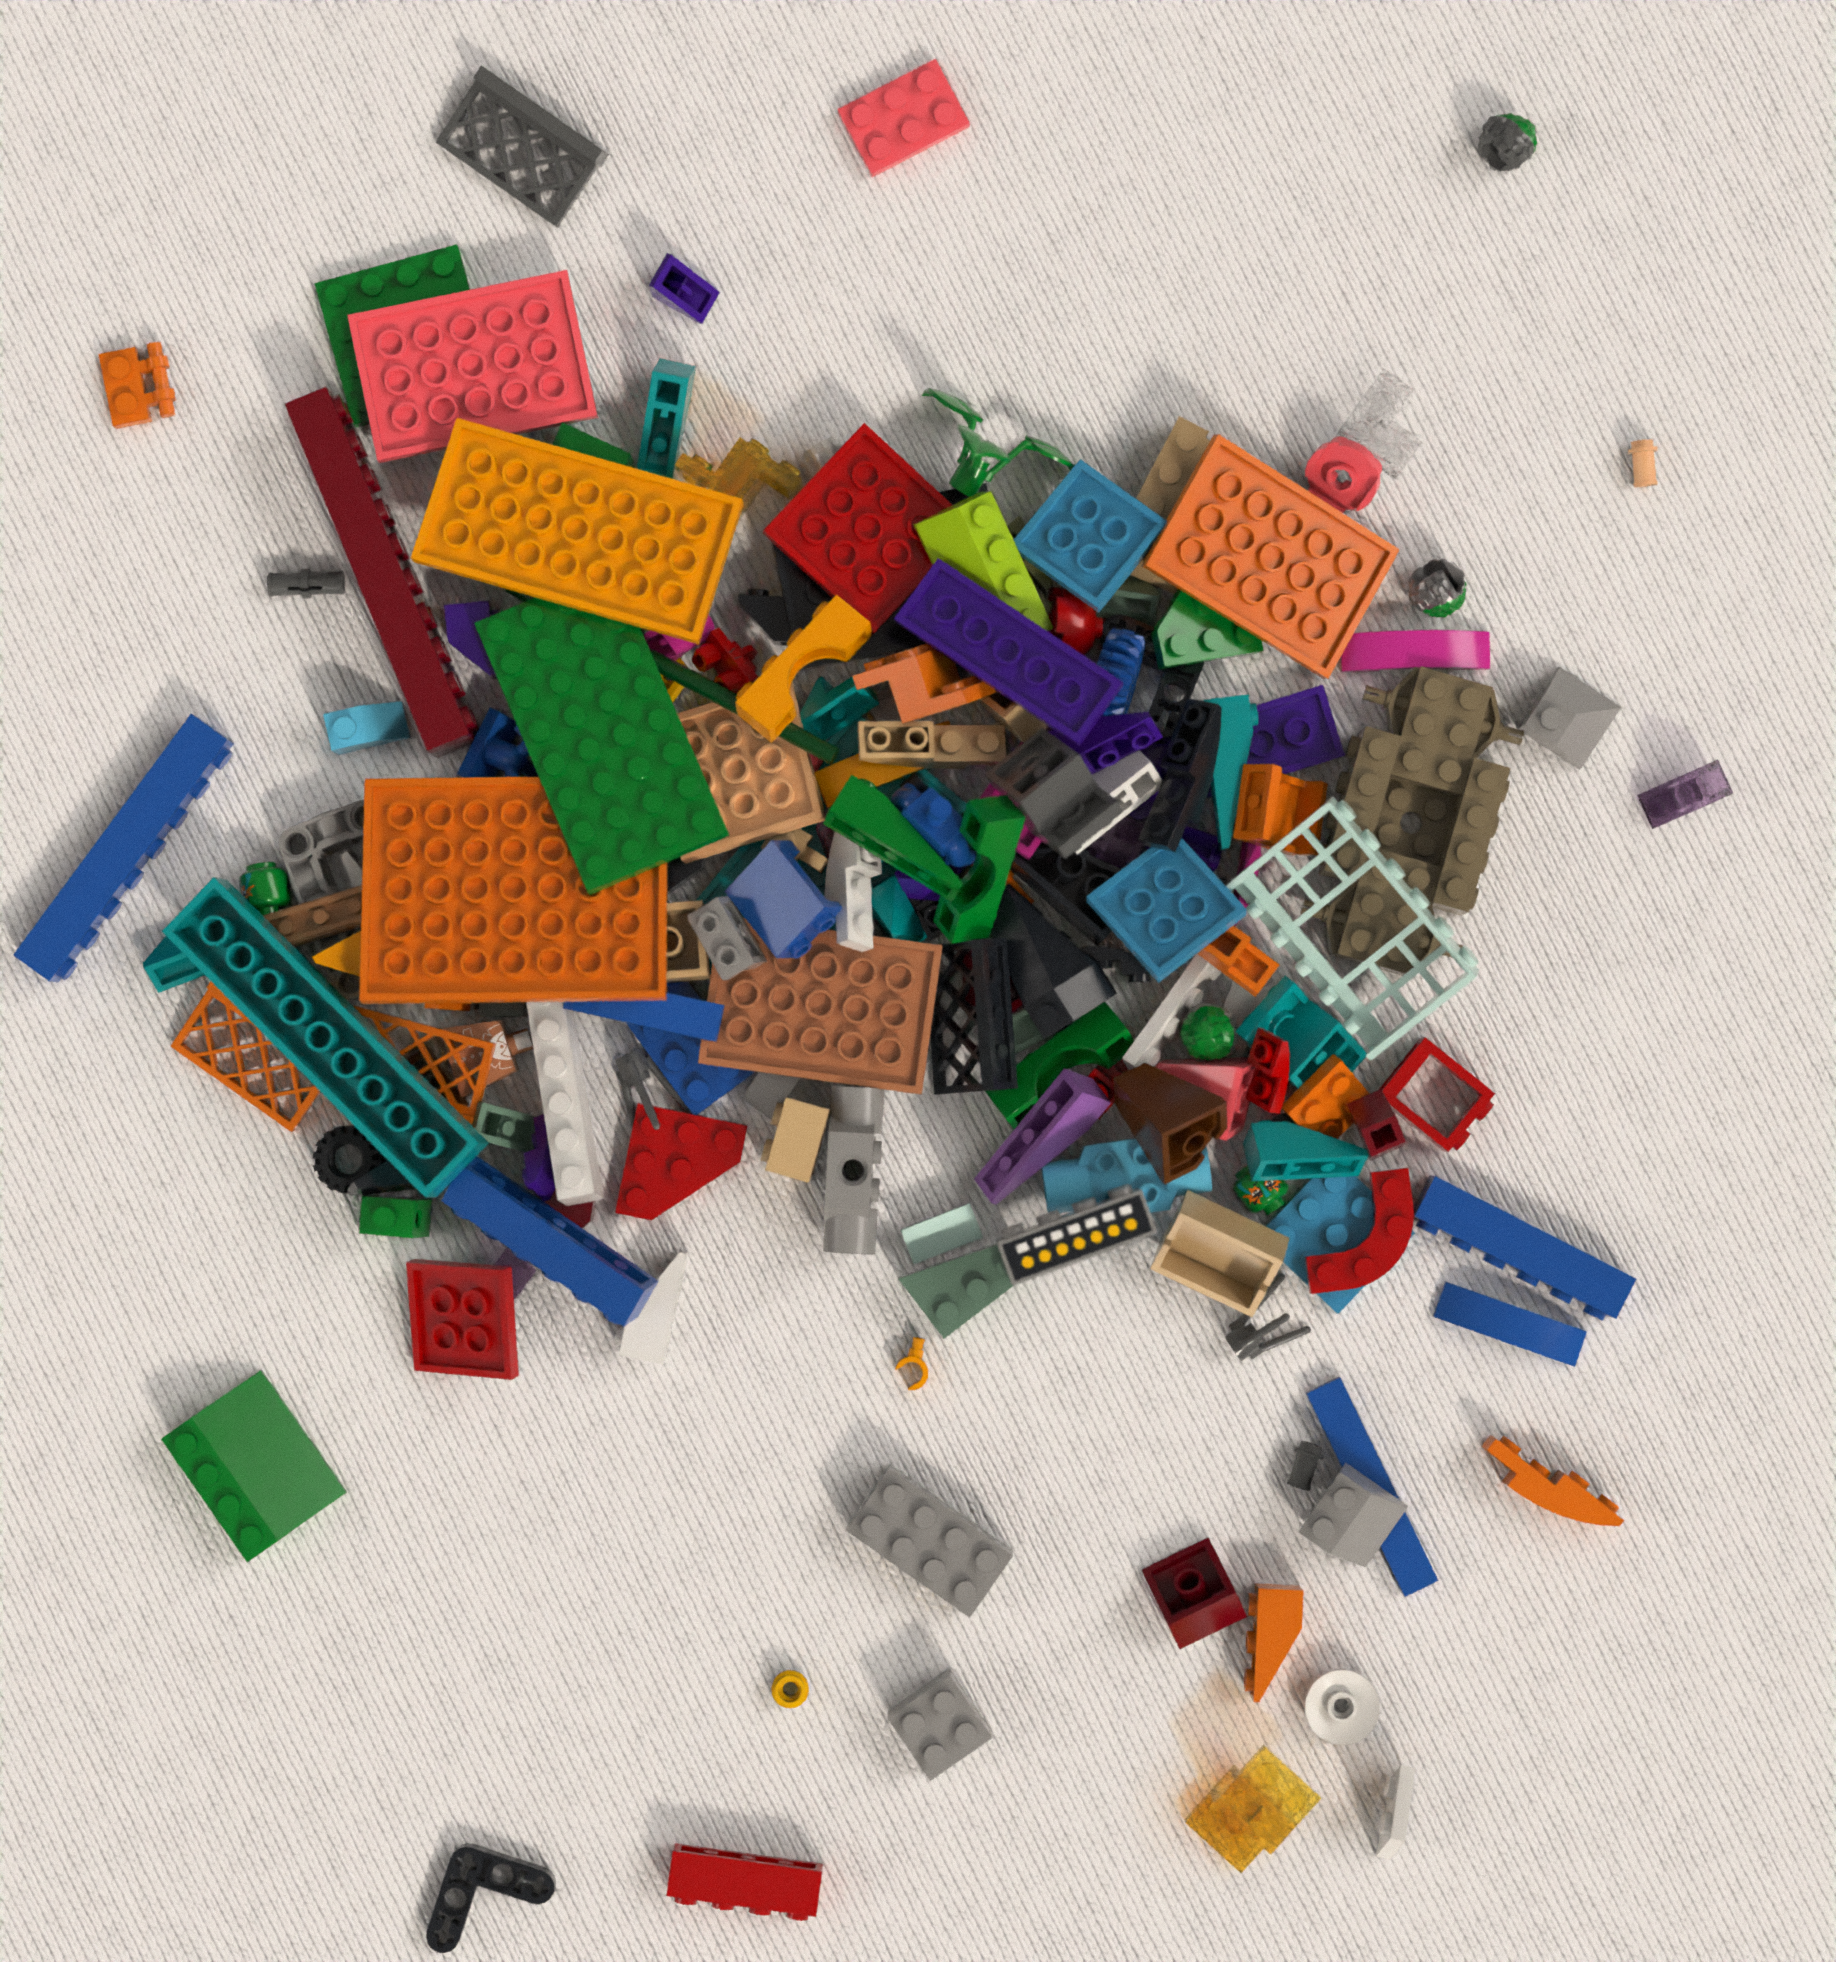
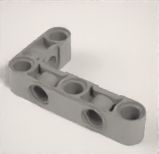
[278,800,364,1001]

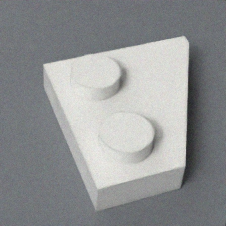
[1375,1765,1415,1860]

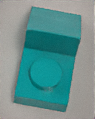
[800,674,879,740]

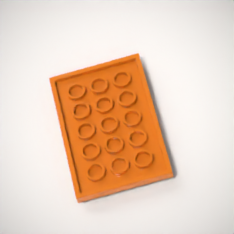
[1141,434,1400,679]

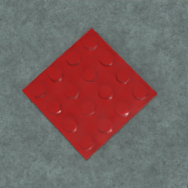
[762,423,952,635]

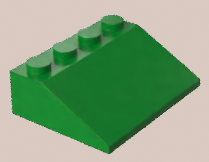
[161,1370,347,1563]

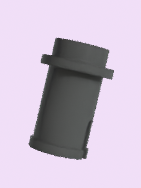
[1287,1441,1324,1491]

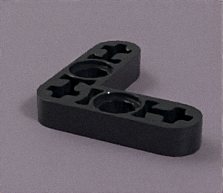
[1101,614,1204,744]
[426,1843,556,1953]

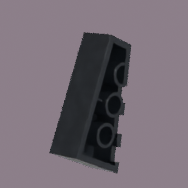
[1010,841,1122,946]

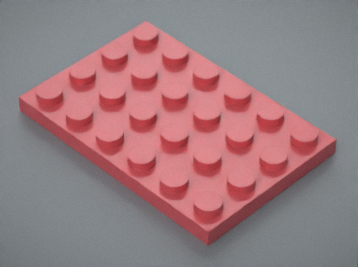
[347,270,598,463]

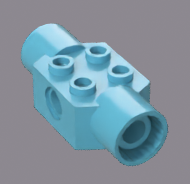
[1041,1138,1212,1214]

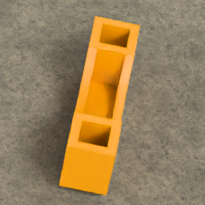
[735,595,872,743]

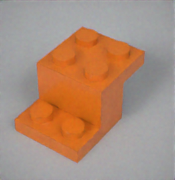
[852,643,998,724]

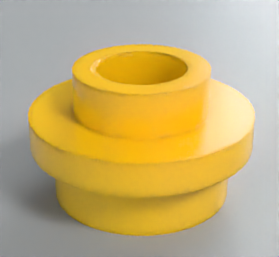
[771,1670,809,1708]

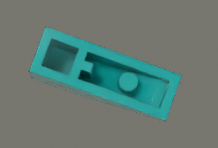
[637,358,696,479]
[1242,1120,1369,1181]

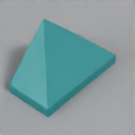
[871,874,928,942]
[143,936,205,993]

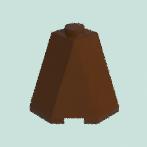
[1113,1063,1227,1185]

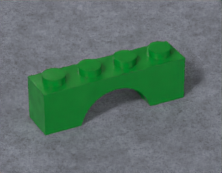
[933,795,1026,944]
[985,1002,1135,1130]

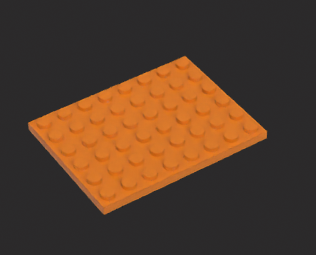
[359,777,668,1004]

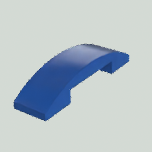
[1433,1282,1587,1367]

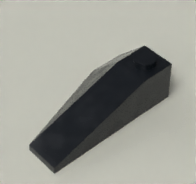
[991,884,1117,1039]

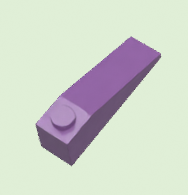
[974,1068,1111,1205]

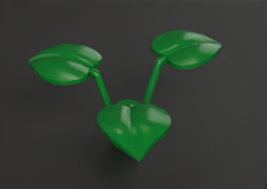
[922,388,1075,497]

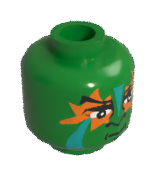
[239,862,291,915]
[1233,1165,1289,1216]

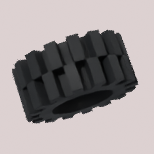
[312,1126,384,1193]

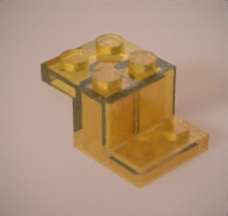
[675,437,803,520]
[1184,1744,1321,1873]

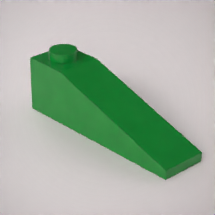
[823,775,963,902]

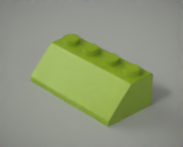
[914,491,1053,631]

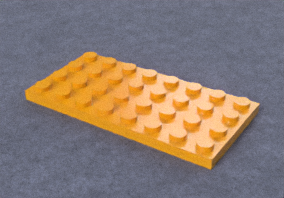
[410,418,744,644]

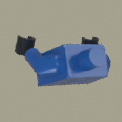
[891,772,977,867]

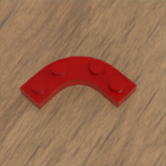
[1305,1168,1414,1294]

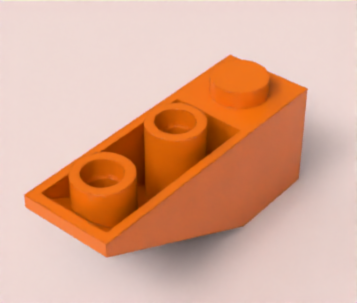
[1244,1583,1304,1702]

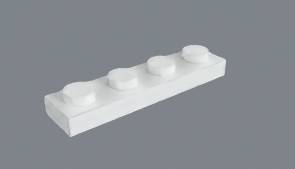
[1122,954,1222,1070]

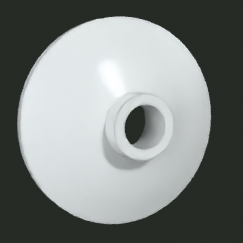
[1304,1669,1380,1746]

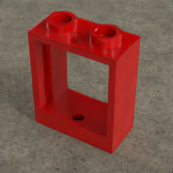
[1378,1037,1496,1152]

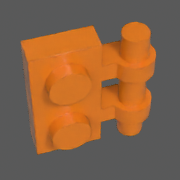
[99,342,176,429]

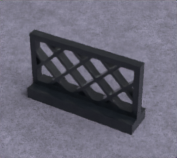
[930,938,1018,1095]

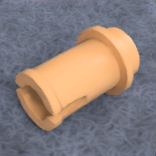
[1628,439,1658,487]

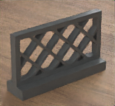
[436,66,609,227]

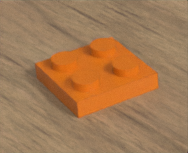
[1282,1054,1370,1139]

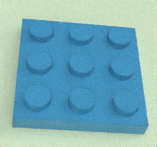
[1014,459,1167,613]
[1086,837,1247,983]
[1265,1176,1415,1314]

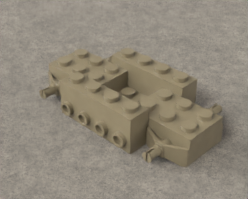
[1300,666,1524,976]

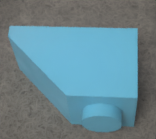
[323,701,411,755]

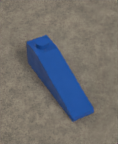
[563,993,725,1042]

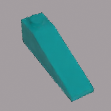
[1203,694,1258,851]

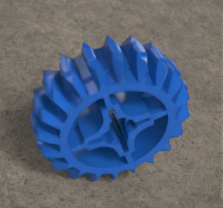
[1097,628,1145,717]

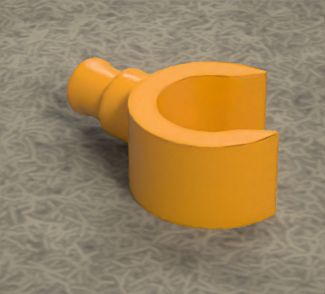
[895,1337,928,1390]

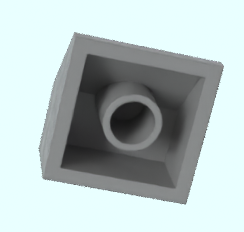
[1299,1463,1408,1567]

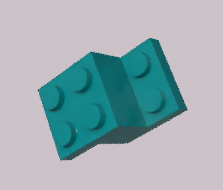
[1235,976,1367,1089]

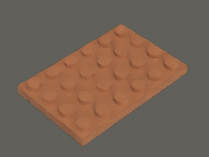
[698,918,943,1095]

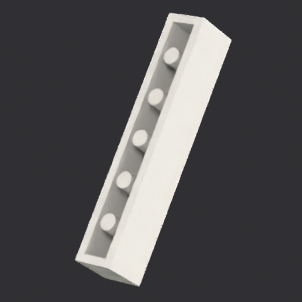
[526,1002,604,1206]

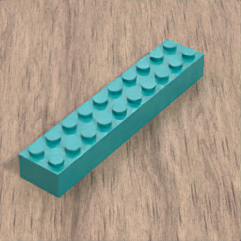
[162,877,489,1198]

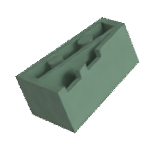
[898,1243,1013,1339]

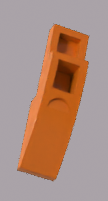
[1197,925,1279,997]
[1481,1435,1624,1526]

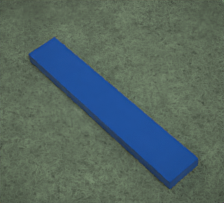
[1306,1377,1439,1597]

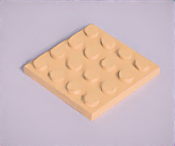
[677,683,826,864]

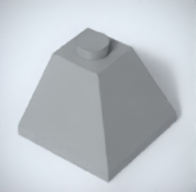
[1518,667,1621,770]

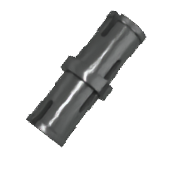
[267,569,345,599]

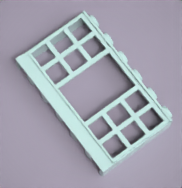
[1226,797,1479,1061]

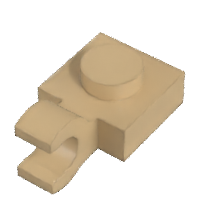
[761,828,828,873]

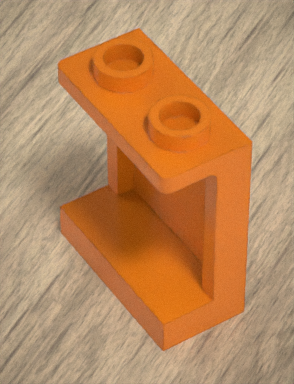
[1233,764,1328,856]

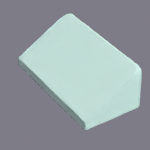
[900,1203,983,1264]

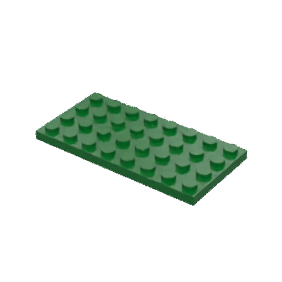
[474,597,730,895]

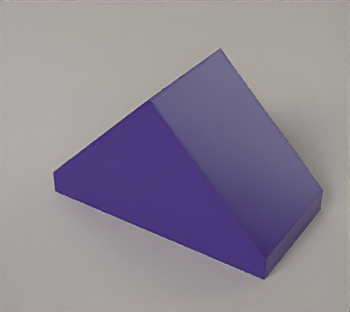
[649,253,720,324]

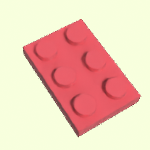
[837,58,970,178]

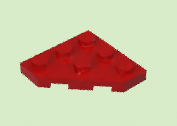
[615,1102,748,1220]

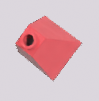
[1155,1057,1255,1141]

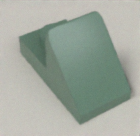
[472,1101,536,1152]

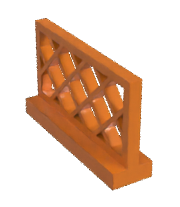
[170,981,320,1132]
[352,1005,496,1125]

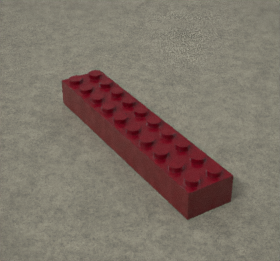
[285,387,480,758]

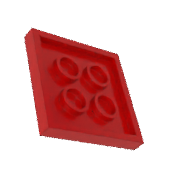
[406,1259,519,1380]

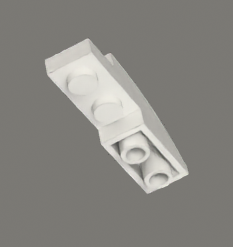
[825,832,882,952]

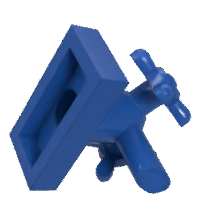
[457,708,539,778]

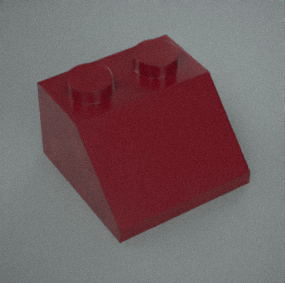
[1142,1537,1247,1649]

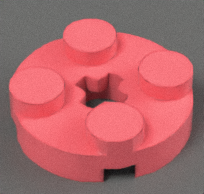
[1305,436,1382,513]

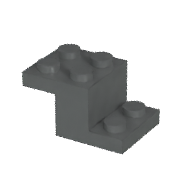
[984,728,1124,859]

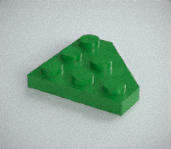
[1151,589,1264,669]

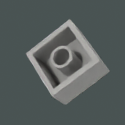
[887,1668,993,1781]

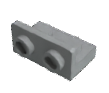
[688,896,767,981]

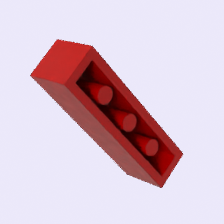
[666,1843,823,1921]

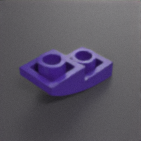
[522,1114,555,1202]

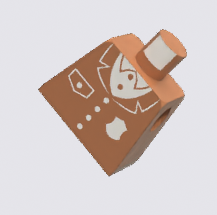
[442,1020,534,1098]

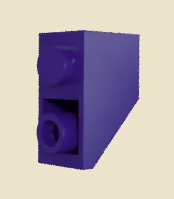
[444,600,500,679]

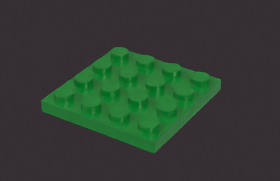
[314,244,471,428]

